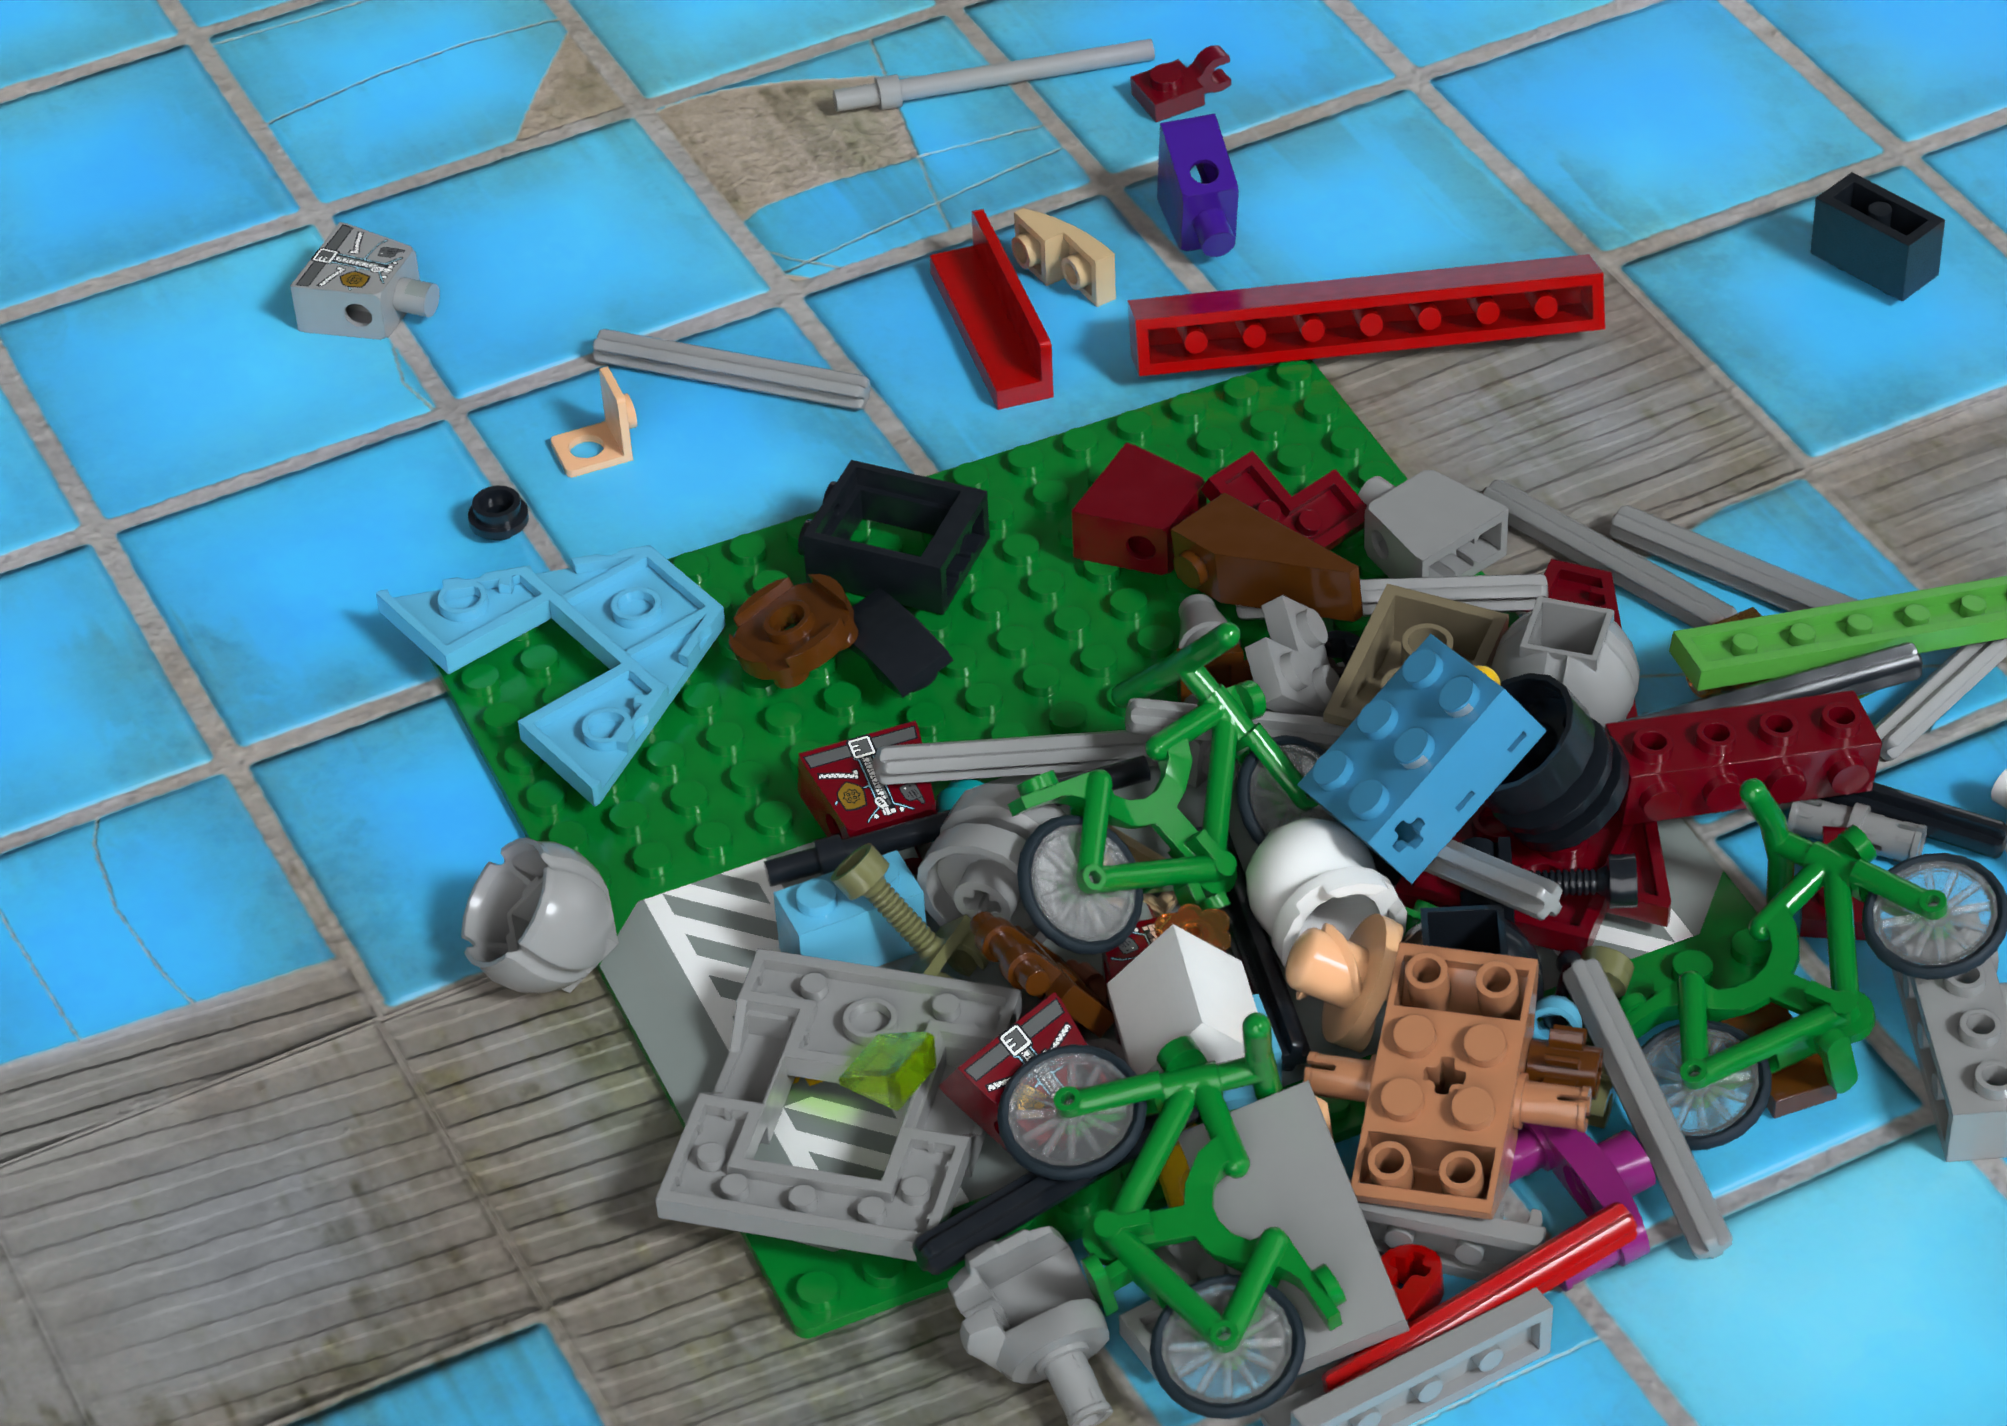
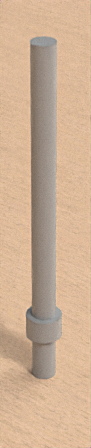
[833,39,1155,112]

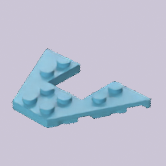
[376,545,726,807]

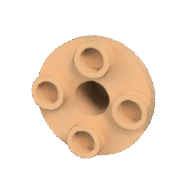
[1285,913,1403,1053]

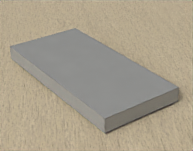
[1178,1080,1410,1383]

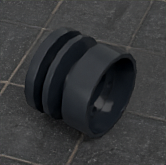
[1483,673,1630,852]

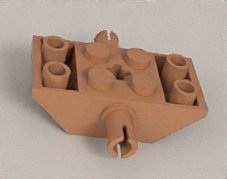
[1304,942,1592,1220]

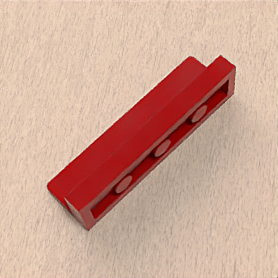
[929,209,1054,410]

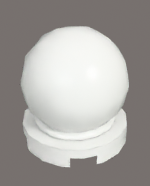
[1246,817,1407,969]

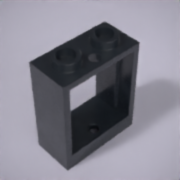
[798,460,990,615]

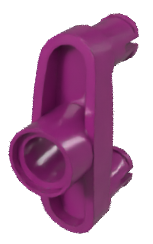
[1509,1123,1656,1292]

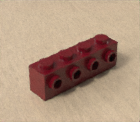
[1605,690,1882,826]

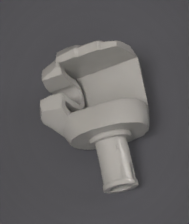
[947,1226,1113,1426]

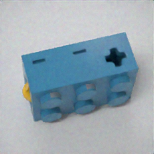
[1297,633,1547,884]

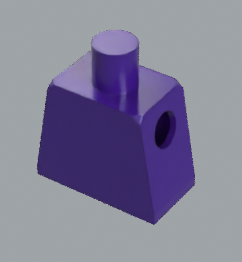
[1157,113,1239,257]

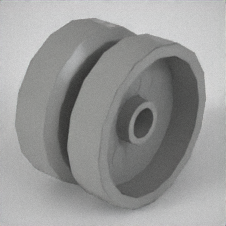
[917,783,1072,943]

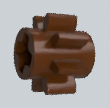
[1526,1024,1603,1100]

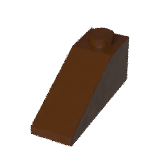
[1171,492,1363,622]

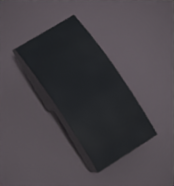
[848,587,954,698]

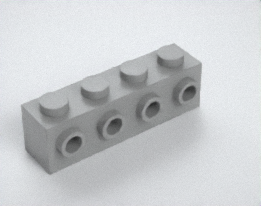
[1890,907,2007,1162]

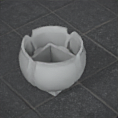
[1491,596,1640,728]
[461,838,619,994]

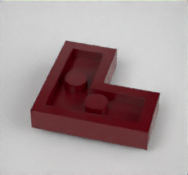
[1201,450,1367,550]

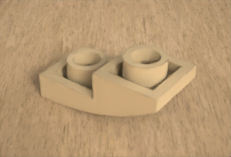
[1011,208,1116,307]

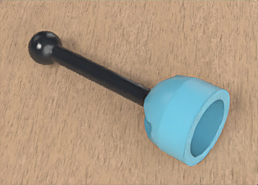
[1533,949,1582,1040]

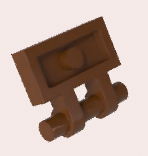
[970,911,1115,1038]

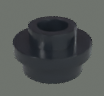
[468,485,529,541]

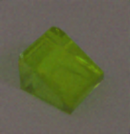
[839,1032,937,1112]

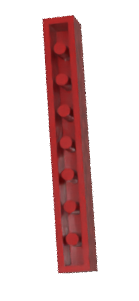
[1127,254,1605,377]

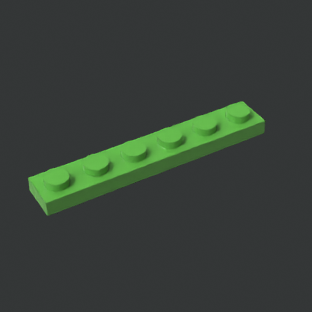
[1669,576,2007,691]

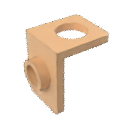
[551,366,637,478]

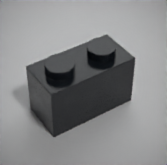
[1810,172,1945,302]

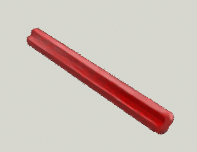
[1321,1202,1637,1394]

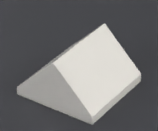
[1107,924,1258,1075]

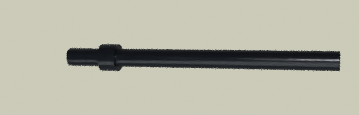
[764,755,1151,887]

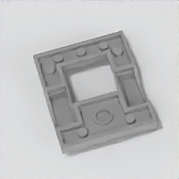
[656,948,1022,1261]

